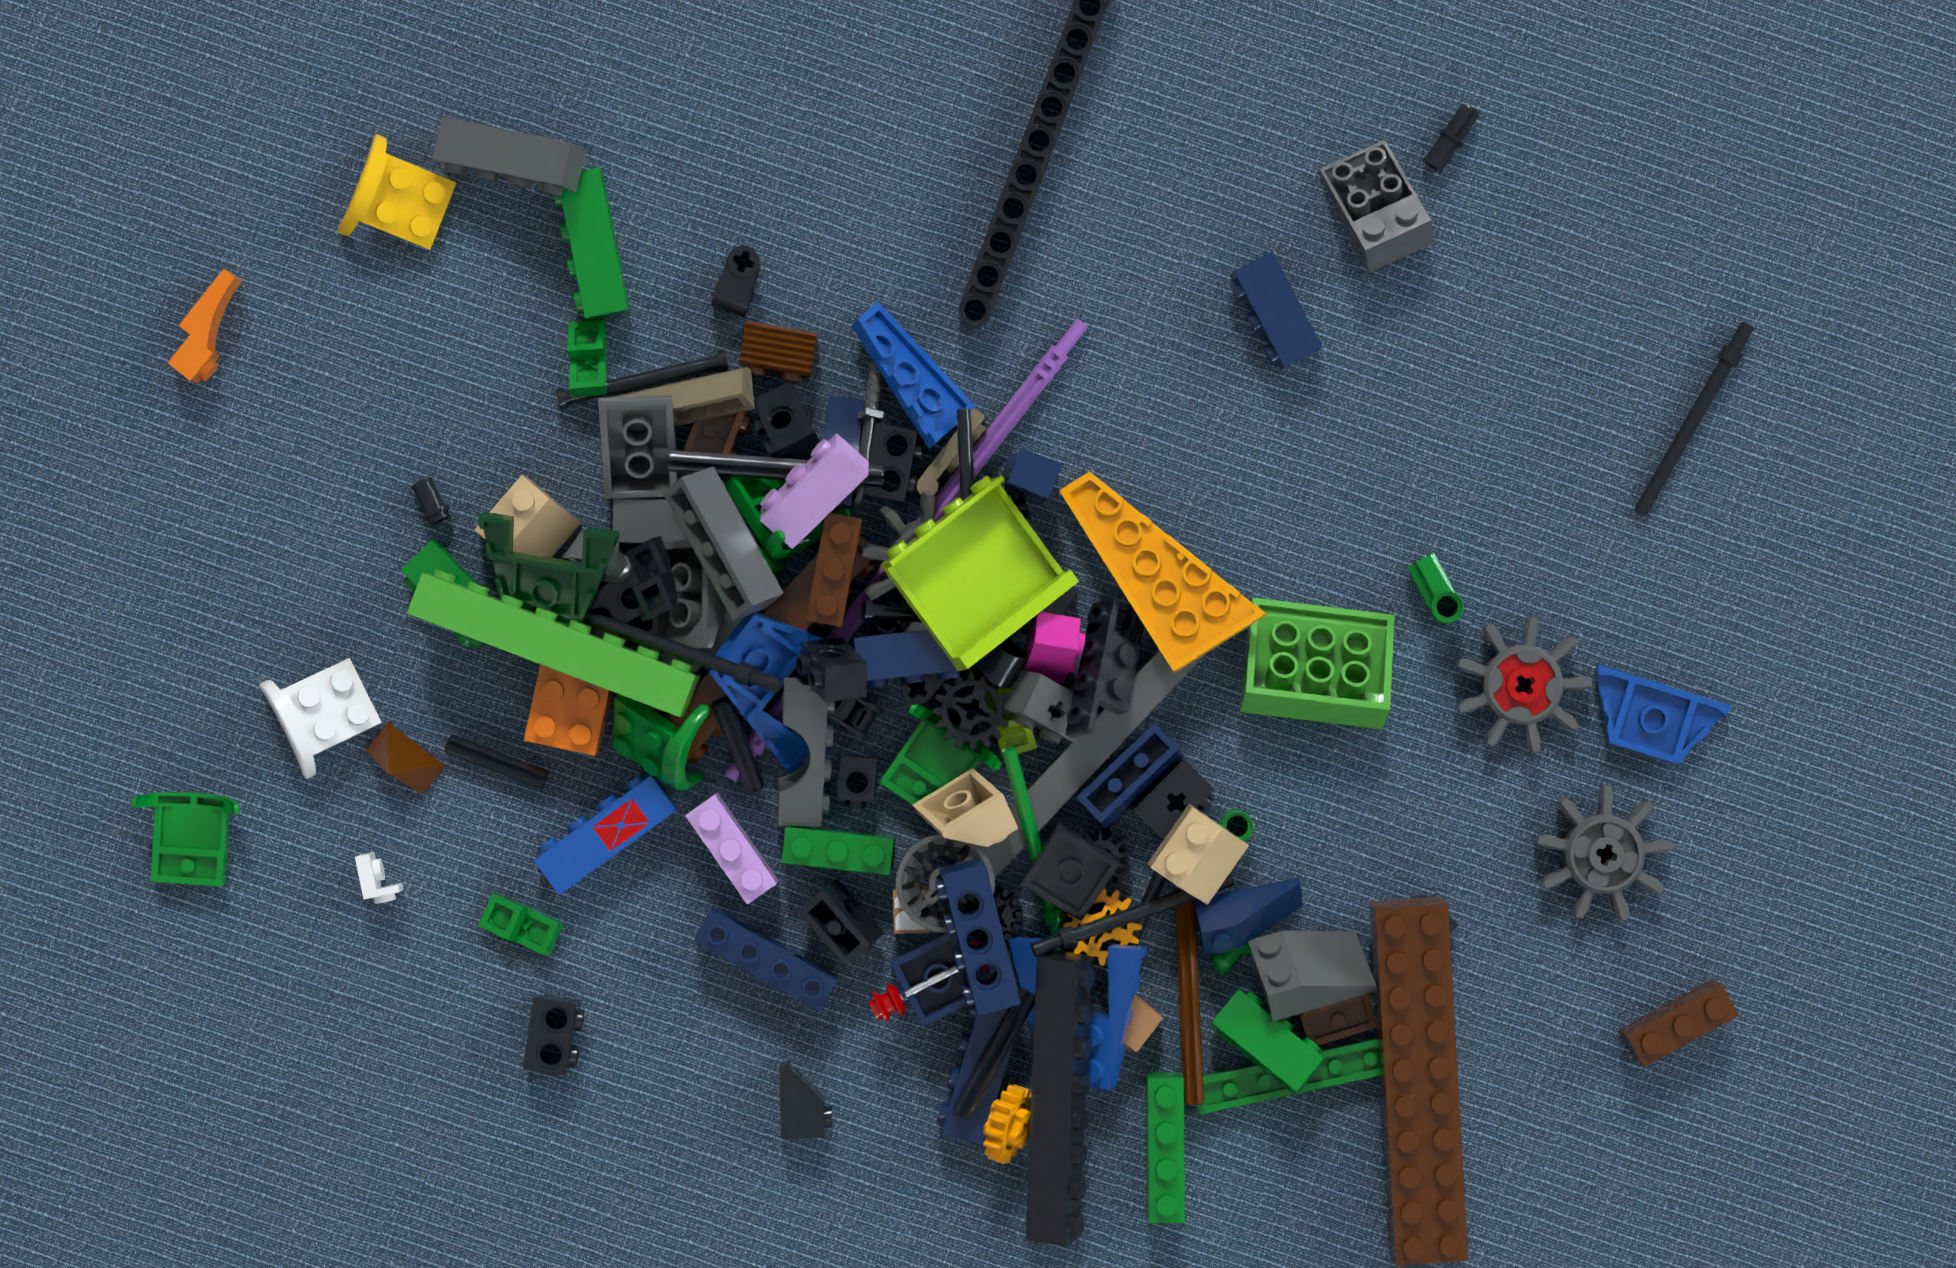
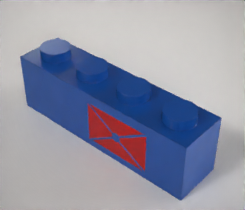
[533,773,679,895]

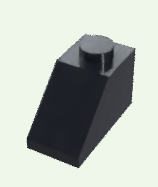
[780,1061,832,1139]

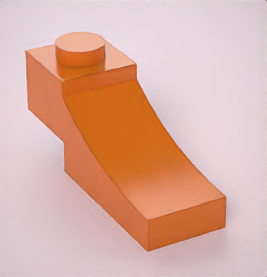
[168,269,242,383]

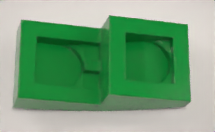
[567,320,607,397]
[478,893,564,956]

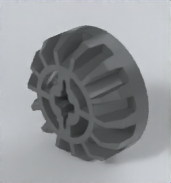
[895,834,995,933]

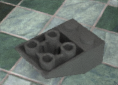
[1320,140,1434,273]

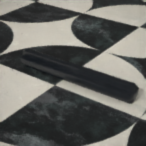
[953,988,1035,1120]

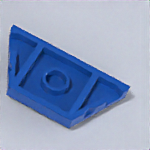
[1595,664,1731,764]

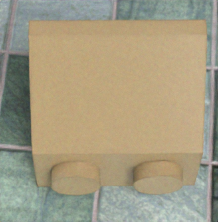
[475,475,582,558]
[912,768,1018,847]
[1148,804,1249,905]

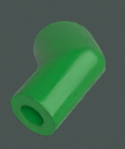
[1212,936,1259,974]

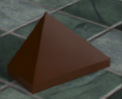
[366,722,446,794]

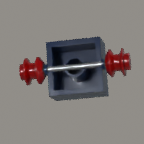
[869,932,990,1027]

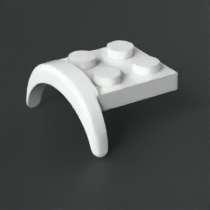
[259,658,382,779]

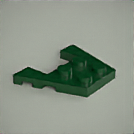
[478,512,620,626]

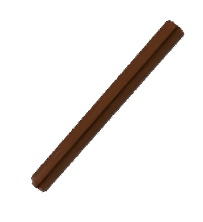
[1175,890,1204,1105]

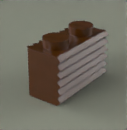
[739,321,818,383]

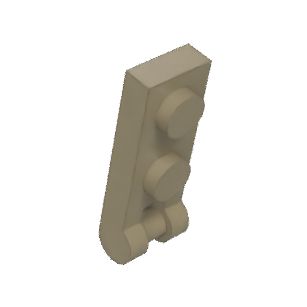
[917,408,986,496]

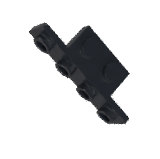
[1065,598,1141,738]

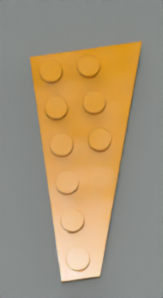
[1059,471,1267,673]

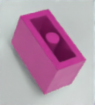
[1022,612,1085,684]

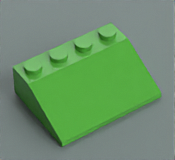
[1240,598,1395,730]

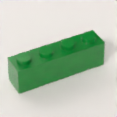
[554,167,631,321]
[1145,1072,1185,1223]

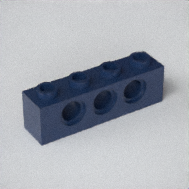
[935,858,1021,1016]
[693,906,839,1012]

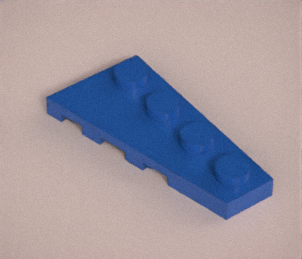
[851,302,976,449]

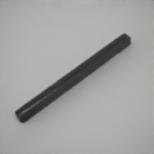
[667,450,885,487]

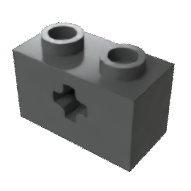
[1003,670,1078,745]

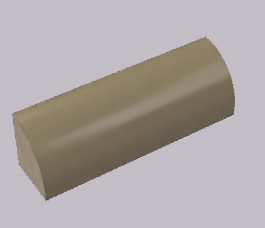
[614,367,754,426]

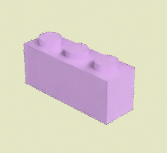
[760,433,869,549]
[685,792,779,904]

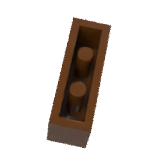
[806,513,863,627]
[1618,979,1739,1067]

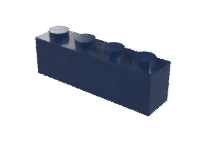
[936,1006,1015,1146]

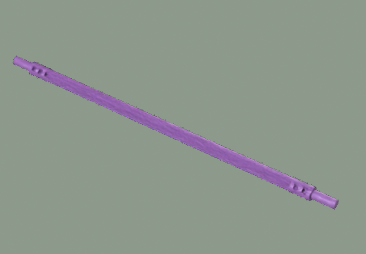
[724,319,1088,782]

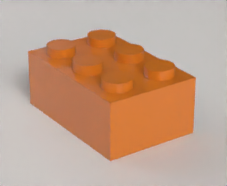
[524,664,613,756]

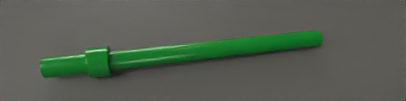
[1002,747,1064,950]

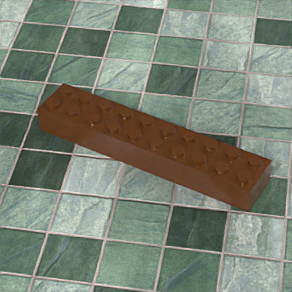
[1369,896,1468,1266]

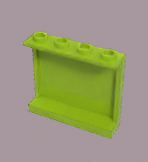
[880,475,1079,671]

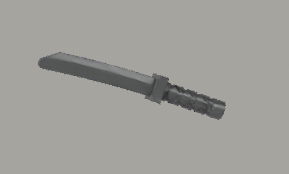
[852,362,884,504]

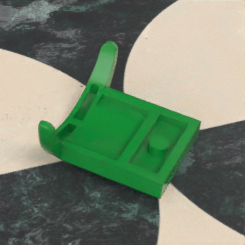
[724,476,850,558]
[612,695,709,791]
[879,704,1001,805]
[131,792,240,887]

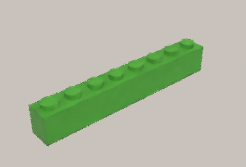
[407,568,700,717]

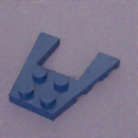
[705,612,827,773]
[1009,936,1147,1090]

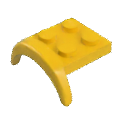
[338,134,456,250]

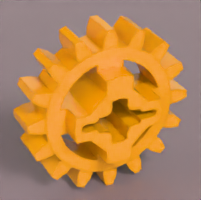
[1063,887,1142,966]
[983,1084,1031,1164]

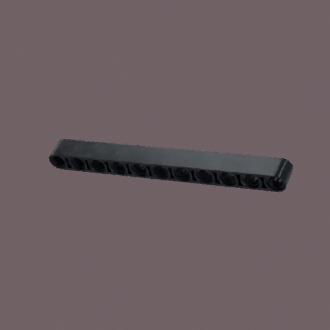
[958,0,1110,329]

